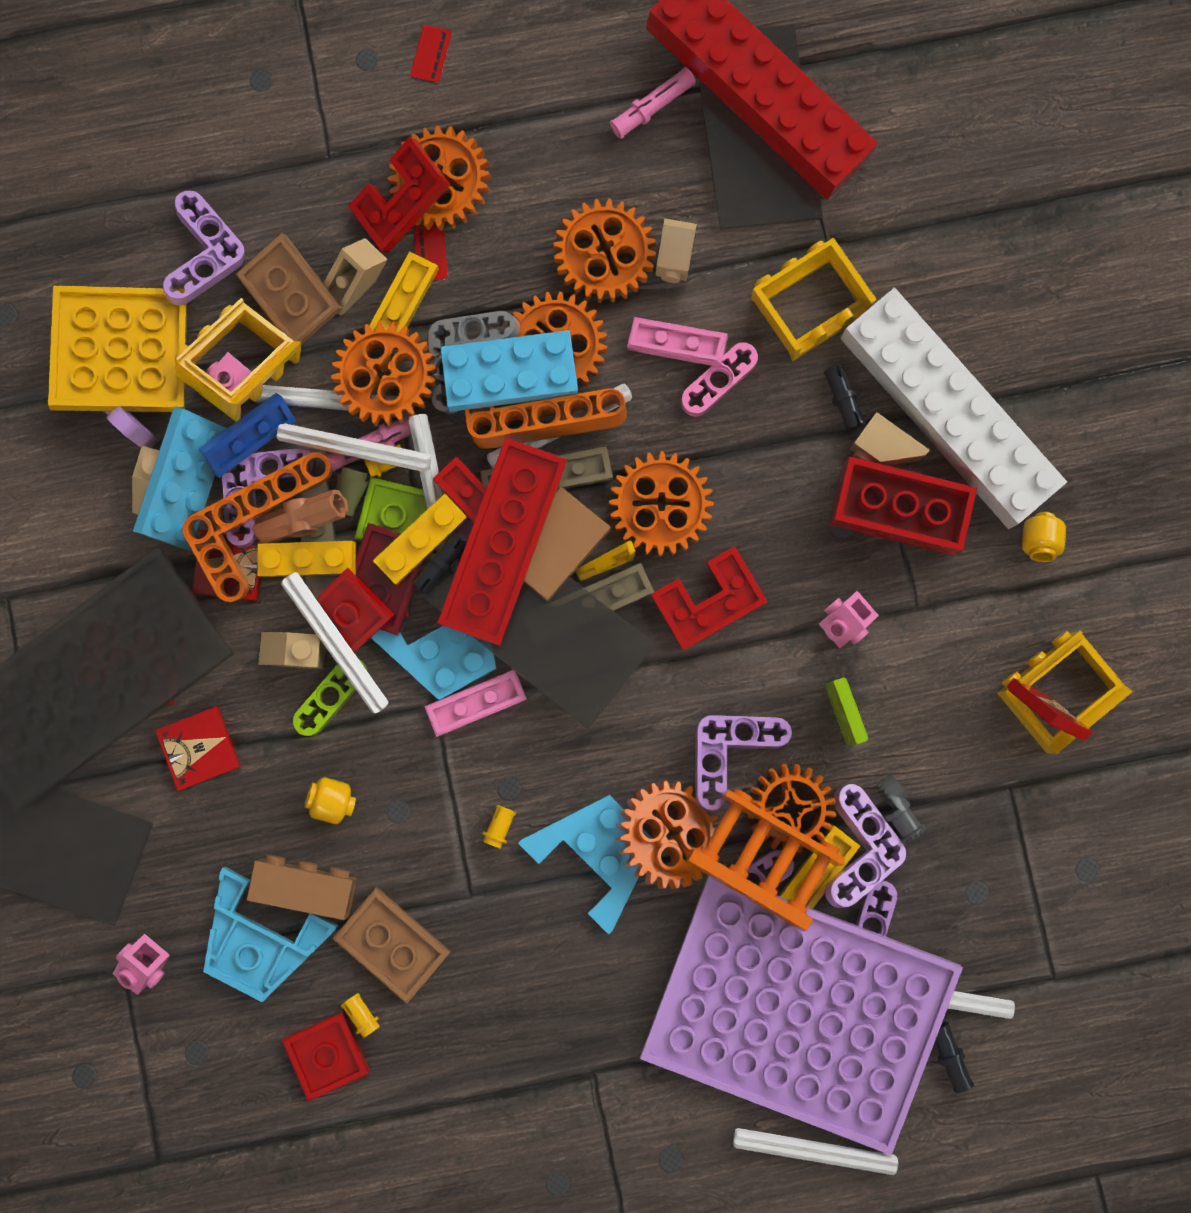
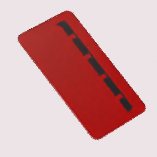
[410,25,452,83]
[414,224,448,280]

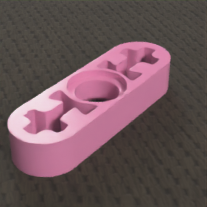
[681,343,758,417]

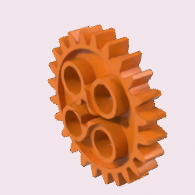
[388,126,491,231]
[553,198,656,303]
[507,292,607,386]
[331,321,437,427]
[609,451,714,557]
[616,781,719,890]

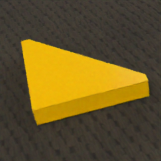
[575,540,635,581]

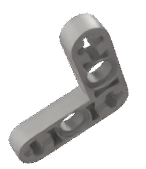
[428,311,520,414]

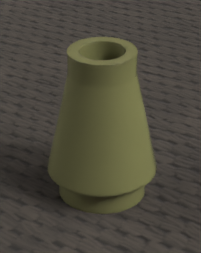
[337,467,369,516]

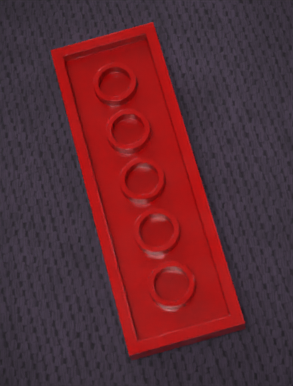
[438,437,567,646]

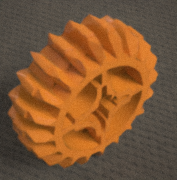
[747,764,836,853]

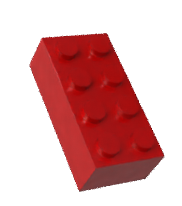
[829,456,977,556]

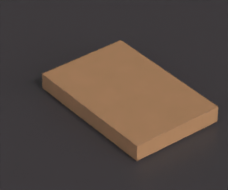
[236,233,343,345]
[524,487,611,602]
[332,887,451,1004]

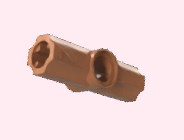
[253,490,348,544]

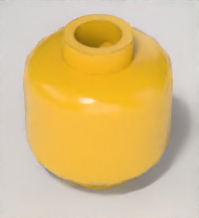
[1022,512,1066,562]
[305,777,356,824]

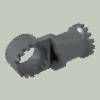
[876,774,927,844]

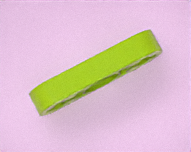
[293,659,367,736]

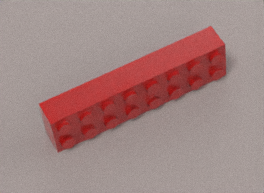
[646,0,878,201]

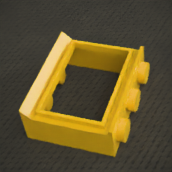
[751,238,877,361]
[175,298,302,422]
[997,630,1133,754]

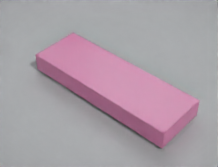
[627,317,728,367]
[424,669,527,737]

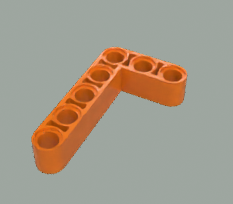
[465,388,627,449]
[183,452,333,602]

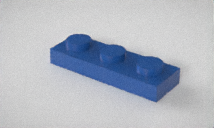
[199,393,296,478]

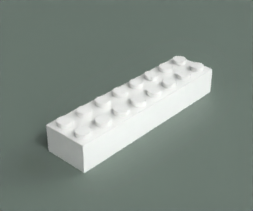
[840,287,1067,529]

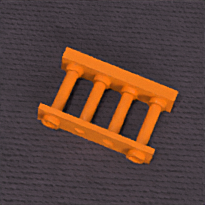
[685,788,846,931]

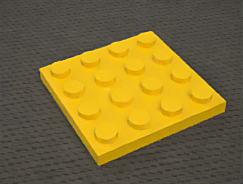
[48,286,187,412]

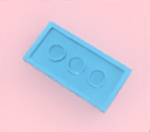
[441,330,578,412]
[133,407,227,551]

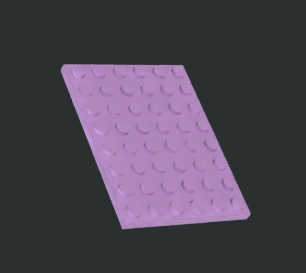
[640,876,963,1155]

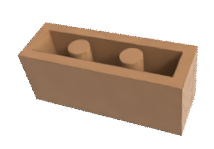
[246,854,357,920]

